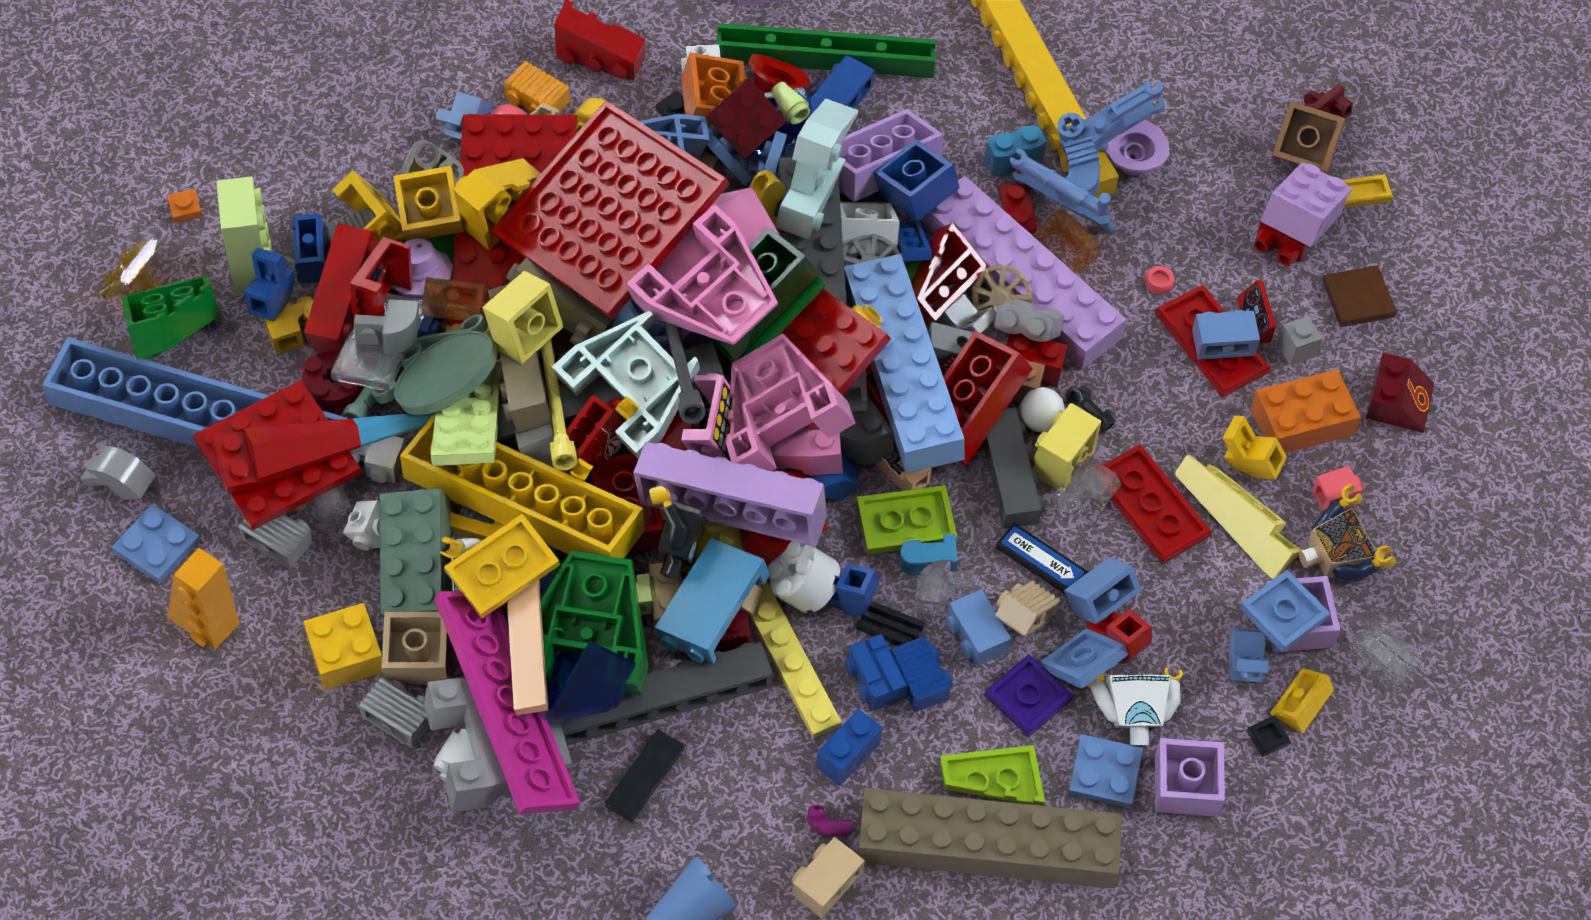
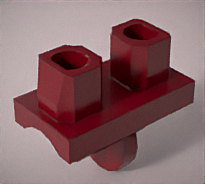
[1304,84,1353,118]

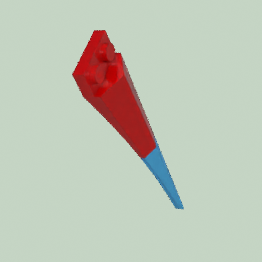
[212,412,436,494]

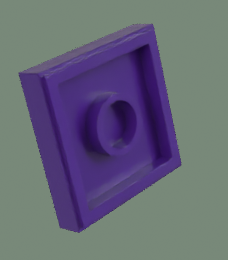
[984,654,1073,738]

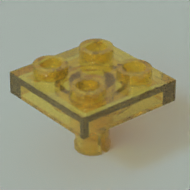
[99,237,163,300]

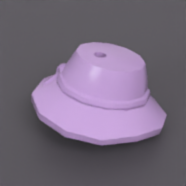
[1105,120,1170,176]
[391,238,453,297]

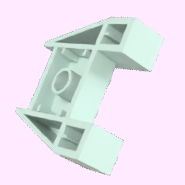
[775,99,859,239]
[552,311,700,460]

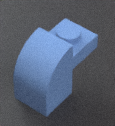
[435,91,493,139]
[1228,627,1269,682]

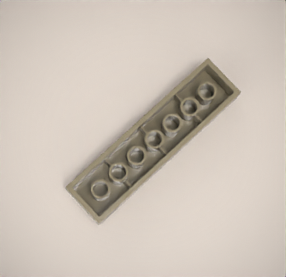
[858,788,1122,888]

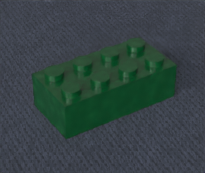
[706,227,819,361]

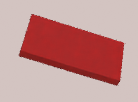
[1155,285,1271,398]
[1091,444,1212,564]

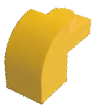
[1223,416,1287,480]

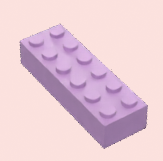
[633,442,827,547]

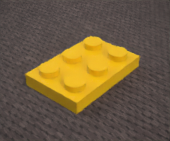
[444,514,560,618]

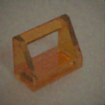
[1032,208,1100,275]

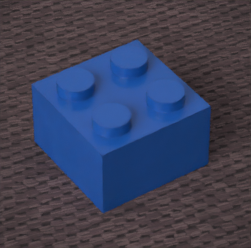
[874,139,960,221]

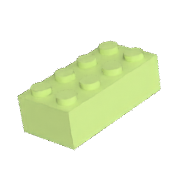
[216,176,273,296]

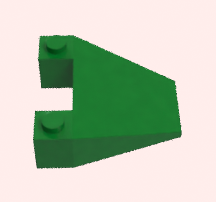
[541,551,649,695]

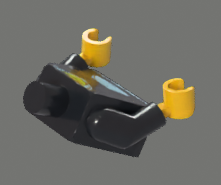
[649,486,707,579]

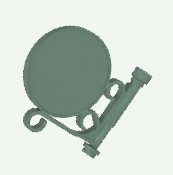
[341,314,498,419]

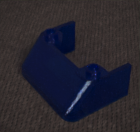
[545,641,636,722]

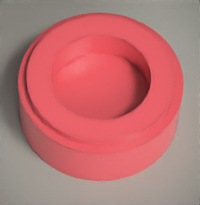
[1145,266,1175,295]

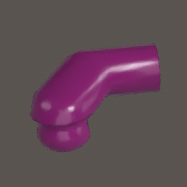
[806,804,851,837]

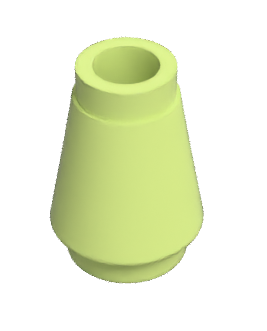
[771,82,810,124]

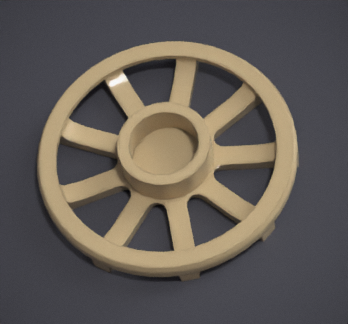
[972,265,1032,330]

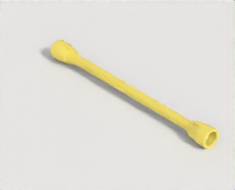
[541,339,577,471]

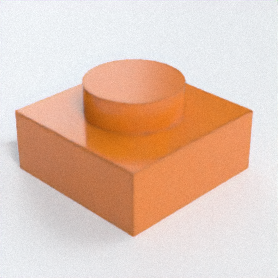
[167,189,202,223]

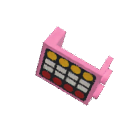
[681,373,733,462]

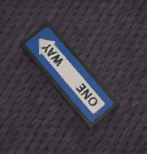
[996,523,1089,595]

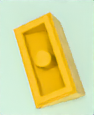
[1270,668,1334,734]

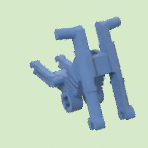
[1010,81,1165,233]

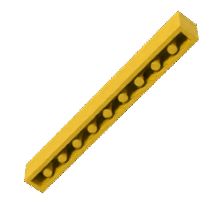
[970,0,1119,198]

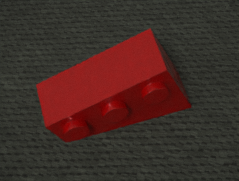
[554,0,645,80]
[911,223,988,325]

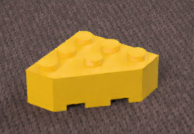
[453,158,541,250]

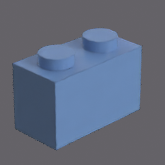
[1192,310,1260,360]
[1064,557,1141,624]
[945,589,1012,667]

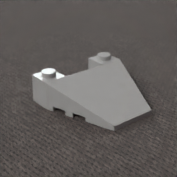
[424,678,572,812]

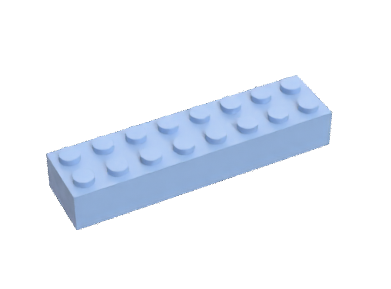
[844,254,965,473]

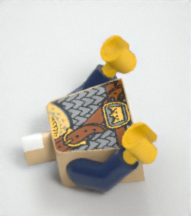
[1299,484,1396,582]

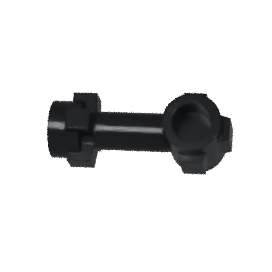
[1066,385,1116,433]

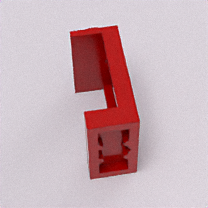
[350,237,413,323]

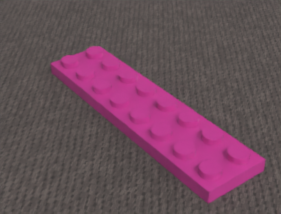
[434,591,581,815]

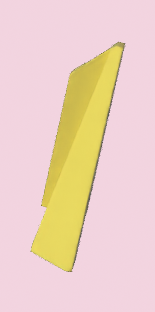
[1175,454,1301,579]

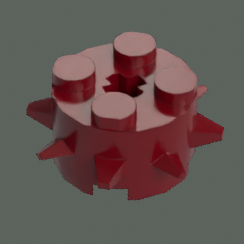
[297,349,372,416]

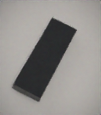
[605,729,685,823]

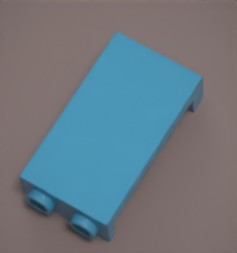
[655,538,770,664]

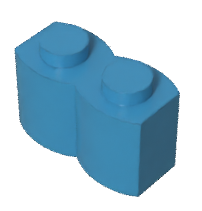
[984,125,1046,176]

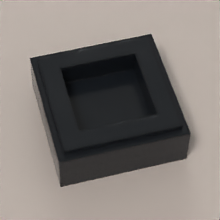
[1246,716,1291,757]

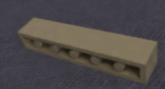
[485,285,552,432]

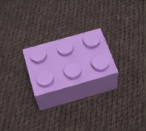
[1260,162,1352,247]

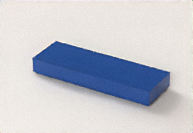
[897,220,932,261]

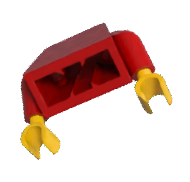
[566,394,639,481]

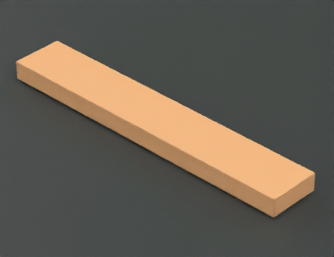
[507,580,548,716]

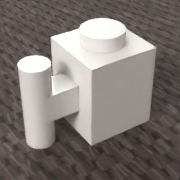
[350,436,406,483]

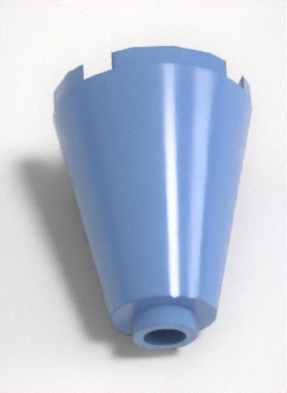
[645,856,737,920]

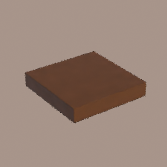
[1322,265,1397,327]

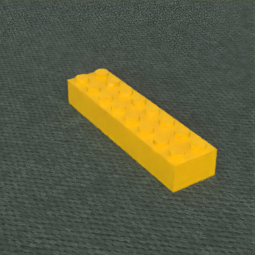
[400,414,645,558]

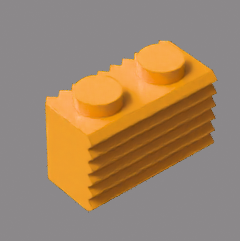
[504,61,570,114]

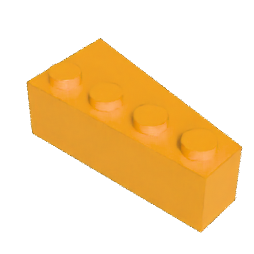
[168,548,239,650]

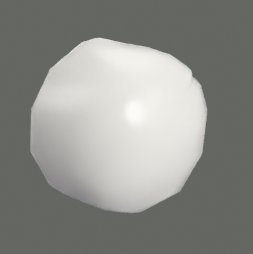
[1019,387,1065,433]

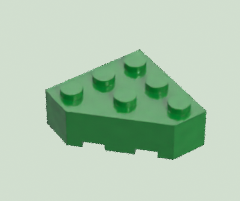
[121,274,219,359]

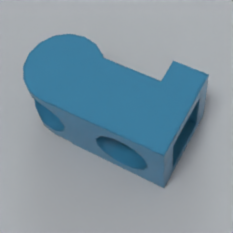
[899,534,958,575]

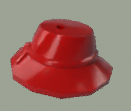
[748,54,810,105]

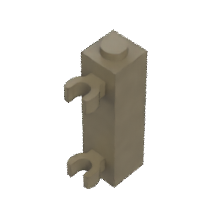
[506,257,618,345]

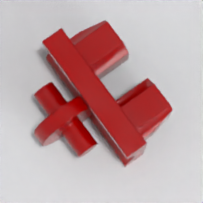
[1254,222,1307,267]

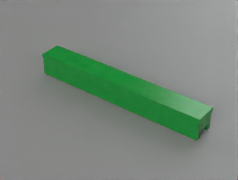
[716,23,936,78]

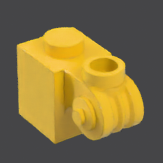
[263,296,313,354]

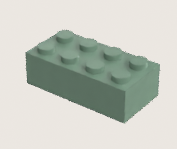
[380,488,451,617]

